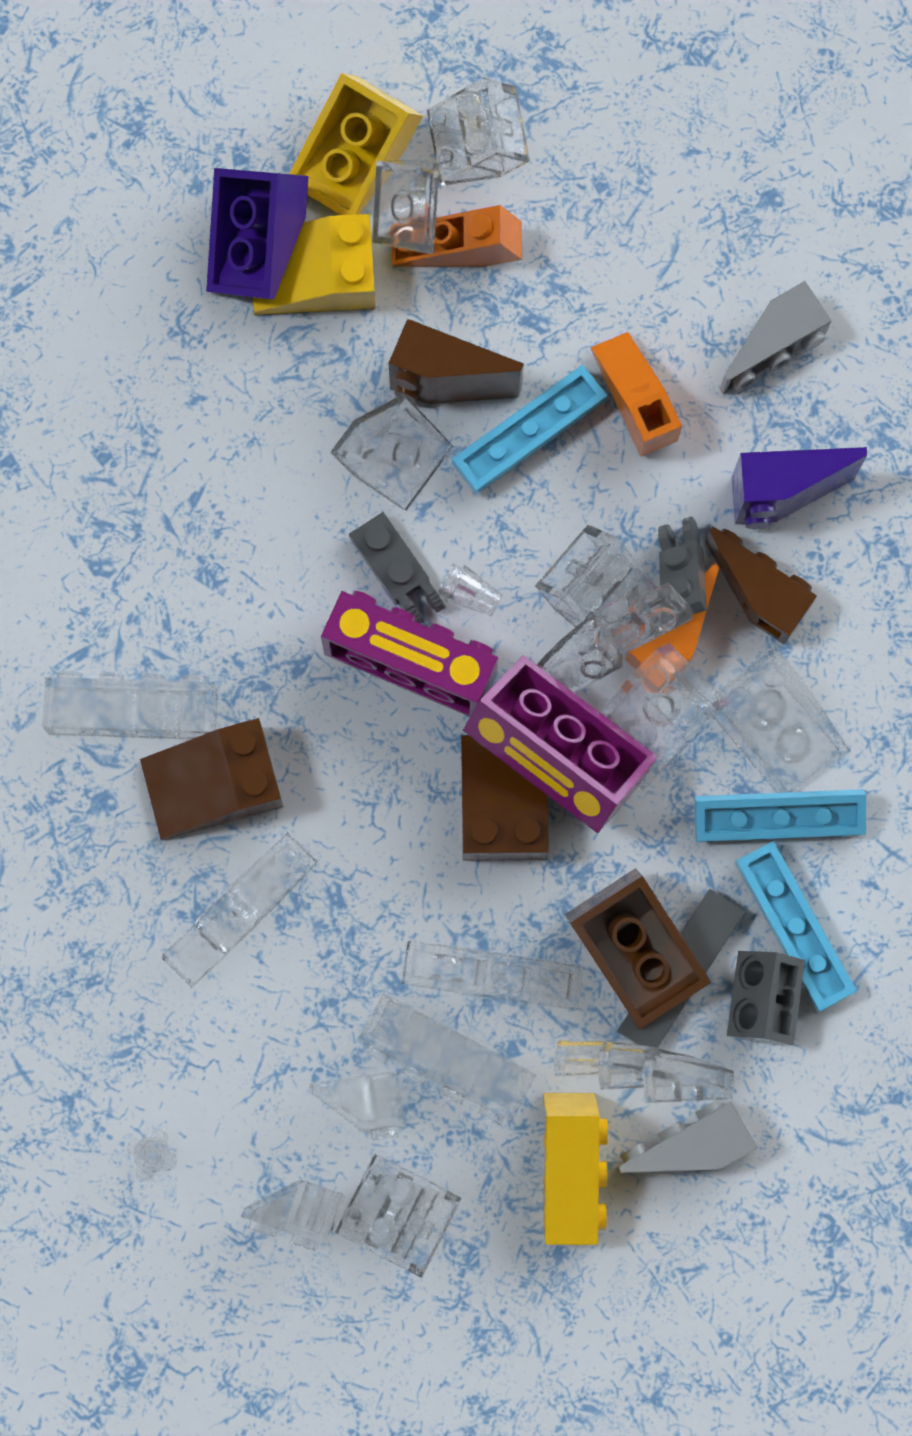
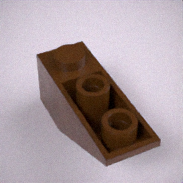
[705,526,817,645]

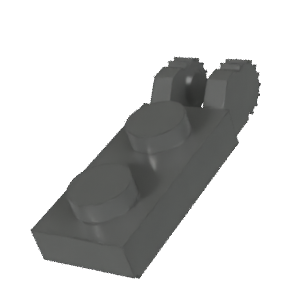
[349,512,445,624]
[658,516,707,622]

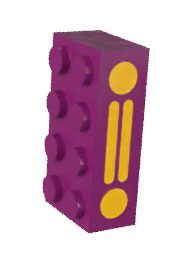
[321,590,498,717]
[463,655,658,833]

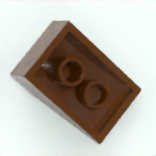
[388,319,524,404]
[140,718,284,841]
[461,735,549,861]
[564,868,712,1030]

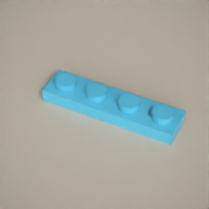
[452,364,608,495]
[694,789,866,842]
[735,841,857,1013]

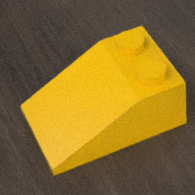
[289,73,423,215]
[253,214,376,315]

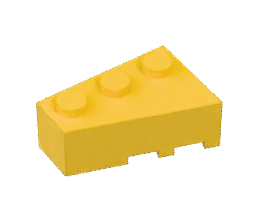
[543,1093,608,1245]

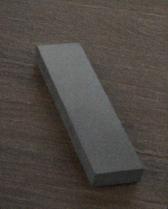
[616,889,745,1055]

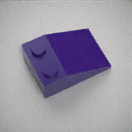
[206,168,309,299]
[732,447,867,529]

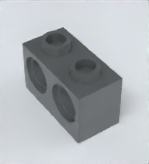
[726,951,805,1046]

